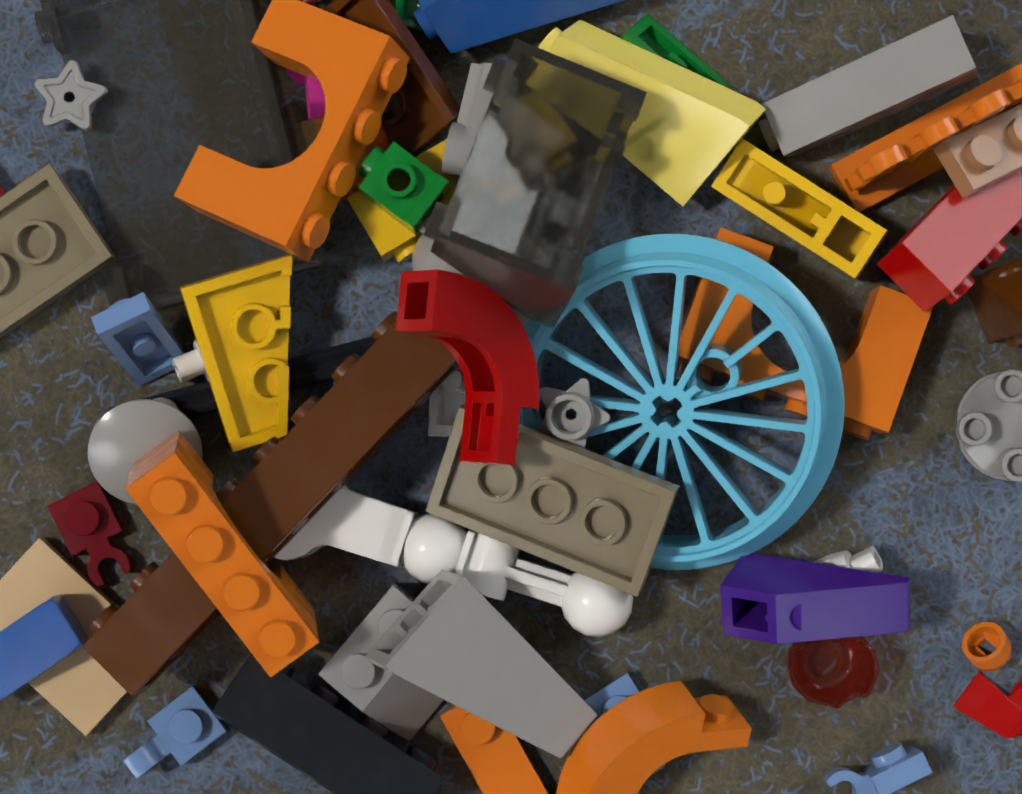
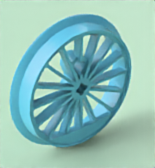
[519,234,845,570]

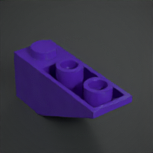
[720,553,911,644]

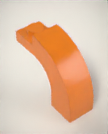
[556,681,752,794]

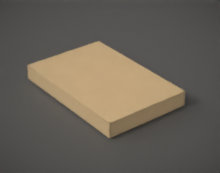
[0,537,128,736]

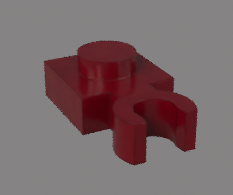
[47,481,134,587]

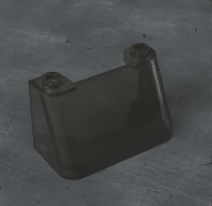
[423,38,647,329]

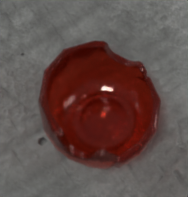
[786,636,880,709]

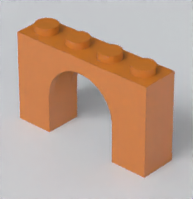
[174,0,410,262]
[678,227,933,440]
[125,430,319,678]

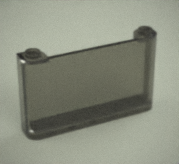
[35,0,324,312]

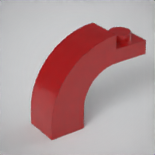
[395,269,539,466]

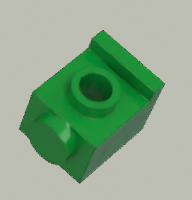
[357,141,450,235]

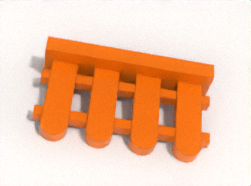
[828,63,1022,213]

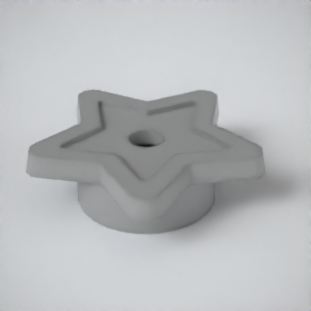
[35,60,108,131]
[538,378,610,449]

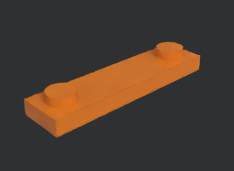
[440,706,549,794]

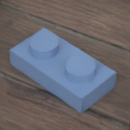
[91,292,186,386]

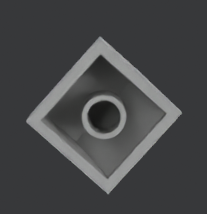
[318,583,443,741]

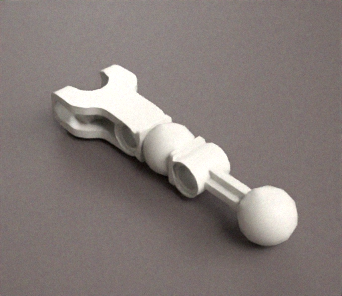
[265,440,633,637]

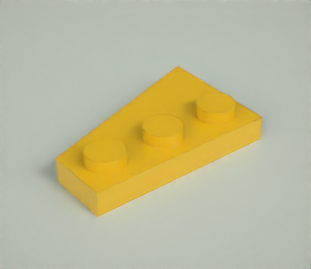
[180,254,292,452]

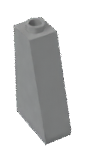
[758,15,978,159]
[365,570,597,758]

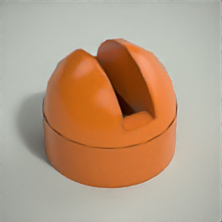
[962,622,1012,672]

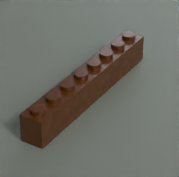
[82,311,459,696]

